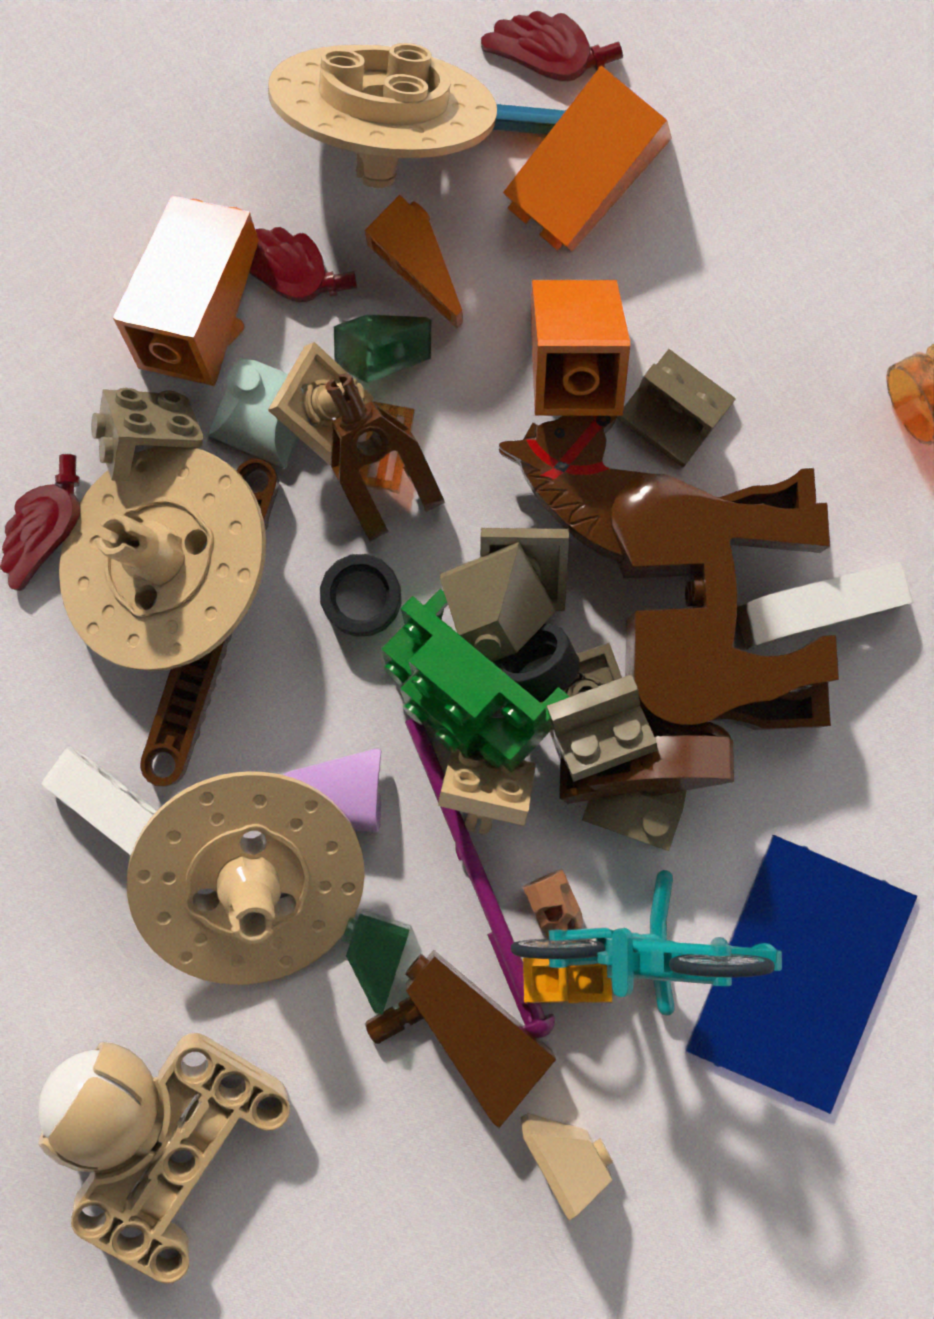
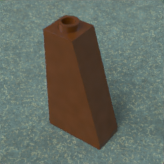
[405,950,556,1128]

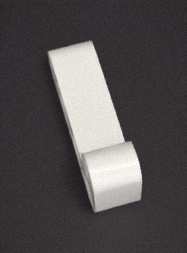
[737,562,914,649]
[42,747,157,855]

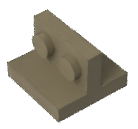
[617,349,736,468]
[480,528,569,611]
[547,674,658,782]

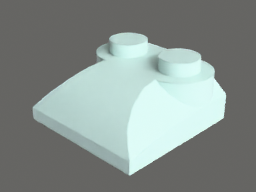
[208,358,305,469]

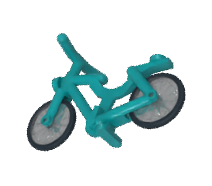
[511,870,782,1016]

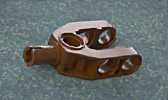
[325,373,445,541]

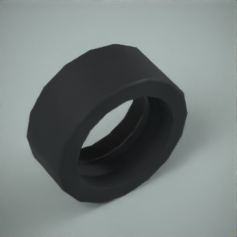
[320,554,402,637]
[493,624,580,703]

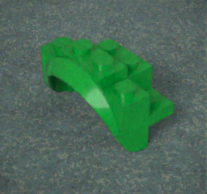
[381,589,570,773]

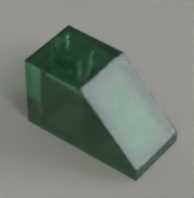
[333,315,432,383]
[342,910,411,1015]

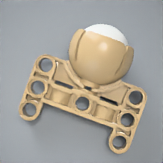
[38,1033,290,1284]

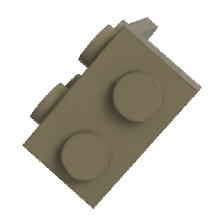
[91,388,204,481]

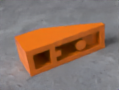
[364,194,463,328]

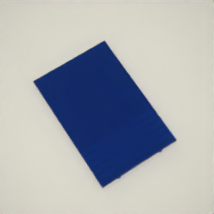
[685,835,918,1114]

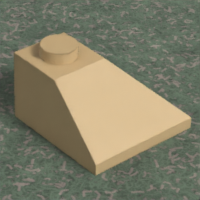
[520,1113,614,1220]

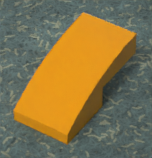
[523,958,612,1004]

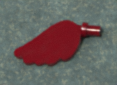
[481,11,623,81]
[249,227,358,303]
[0,454,80,591]

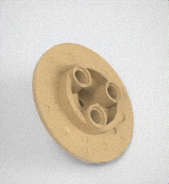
[268,43,497,188]
[59,446,266,671]
[127,771,365,985]

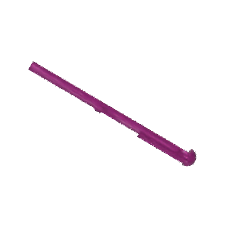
[405,719,555,1038]

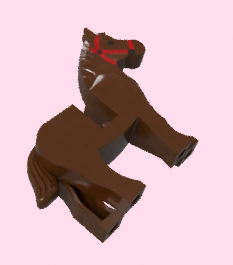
[499,416,839,738]

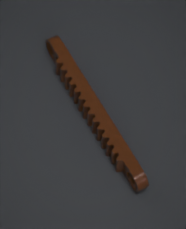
[140,459,279,787]

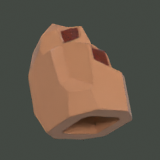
[522,869,583,937]

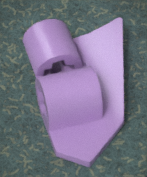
[284,748,382,832]

